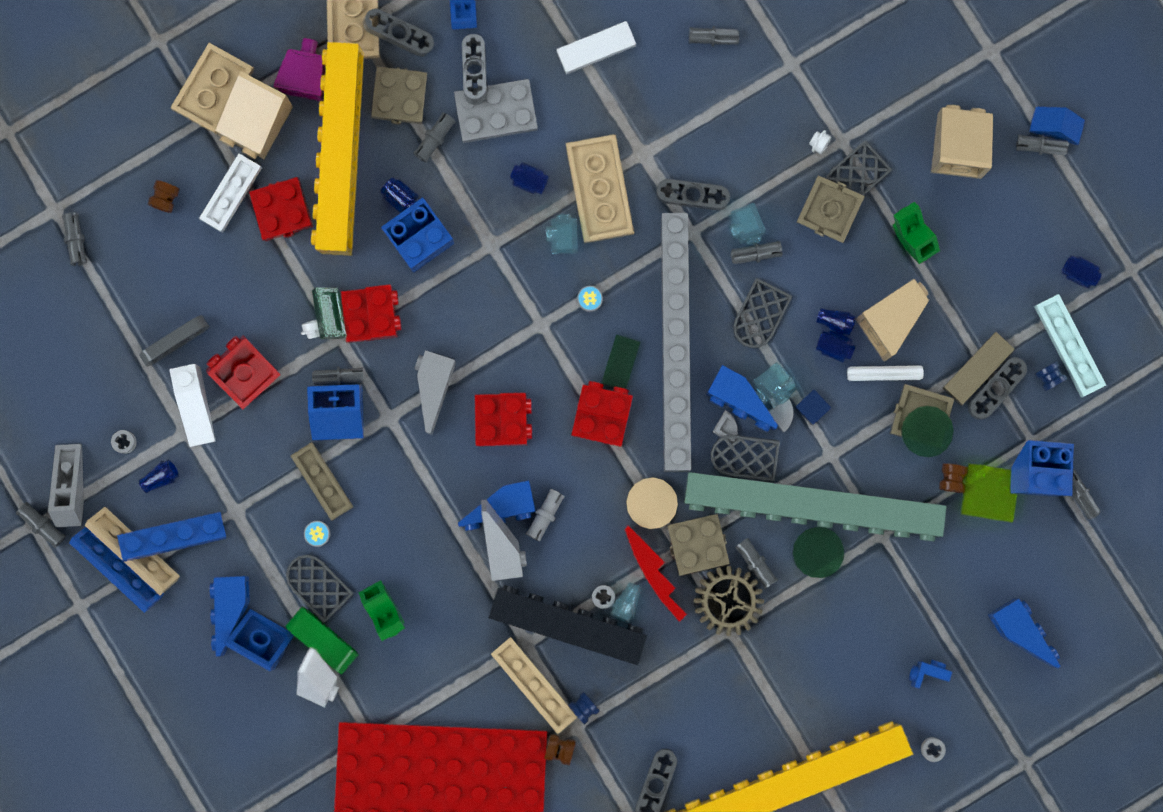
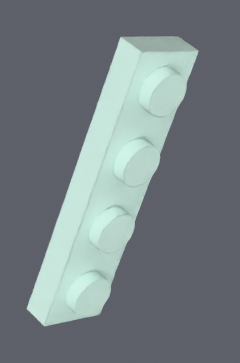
[1034,294,1106,397]

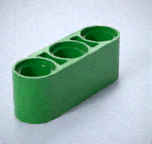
[285,606,359,675]

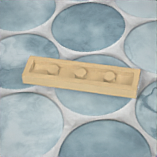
[85,507,180,595]
[491,637,577,734]

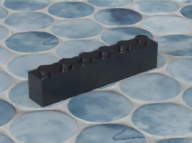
[489,585,647,666]

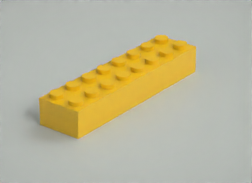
[311,42,364,256]

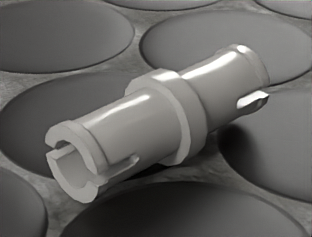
[526,489,565,542]

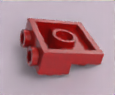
[341,284,401,343]
[206,335,281,409]
[571,381,633,447]
[475,393,532,447]

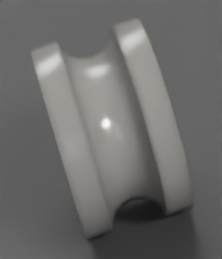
[111,430,137,454]
[592,585,615,609]
[921,737,946,762]

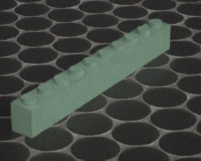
[684,472,946,542]

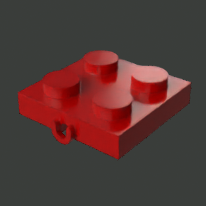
[249,177,313,241]

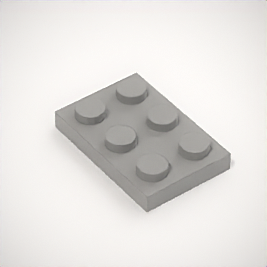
[454,79,538,143]

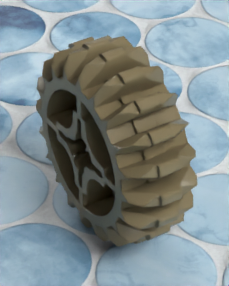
[693,566,764,636]

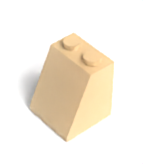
[215,71,293,159]
[931,105,993,179]
[856,279,929,362]

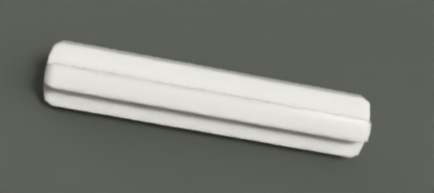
[847,366,924,381]

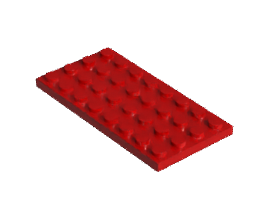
[334,722,547,812]

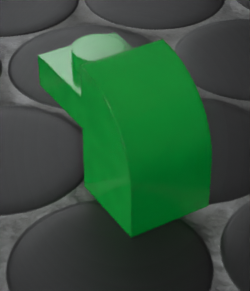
[892,201,940,264]
[358,580,405,641]

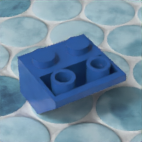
[381,198,455,273]
[307,385,364,441]
[1010,440,1074,497]

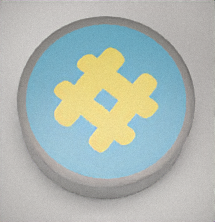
[577,286,603,312]
[304,521,331,547]

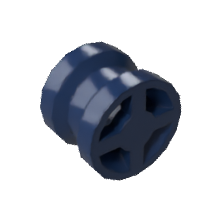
[1035,361,1068,391]
[568,692,600,725]

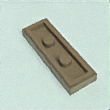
[943,332,1015,405]
[291,442,354,521]

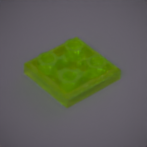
[960,463,1017,523]

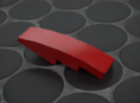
[624,525,687,622]

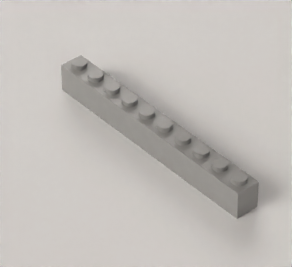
[661,213,691,472]

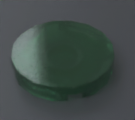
[901,406,954,457]
[792,527,844,578]

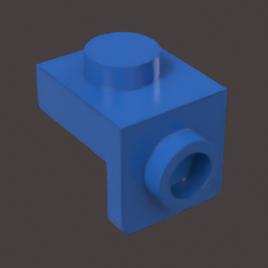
[450,0,477,30]
[909,660,952,689]

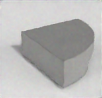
[769,396,793,433]
[712,410,738,444]

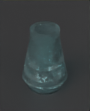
[611,582,642,623]

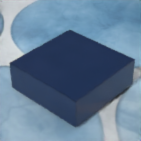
[795,389,832,426]

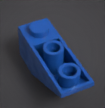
[706,365,778,432]
[458,481,536,531]
[210,576,250,656]
[988,599,1060,668]

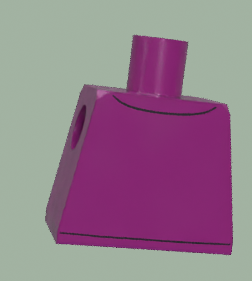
[273,38,326,101]

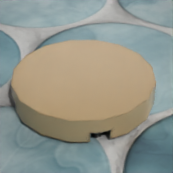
[626,478,678,529]

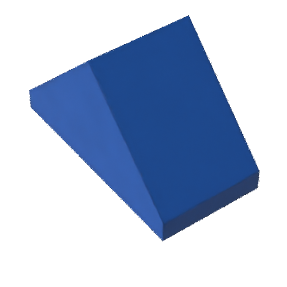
[1029,107,1085,145]

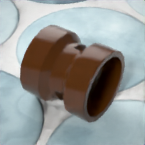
[147,180,180,213]
[939,463,968,493]
[544,734,576,766]

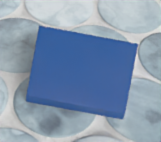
[224,609,294,671]

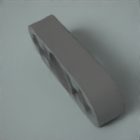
[363,9,434,56]
[462,34,487,105]
[656,179,730,211]
[139,315,209,366]
[968,358,1027,420]
[635,749,677,812]

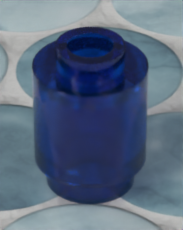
[510,162,550,195]
[380,177,419,213]
[1061,255,1102,289]
[815,330,856,363]

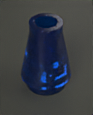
[816,308,856,336]
[139,460,179,493]

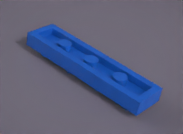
[117,512,226,562]
[69,527,164,613]

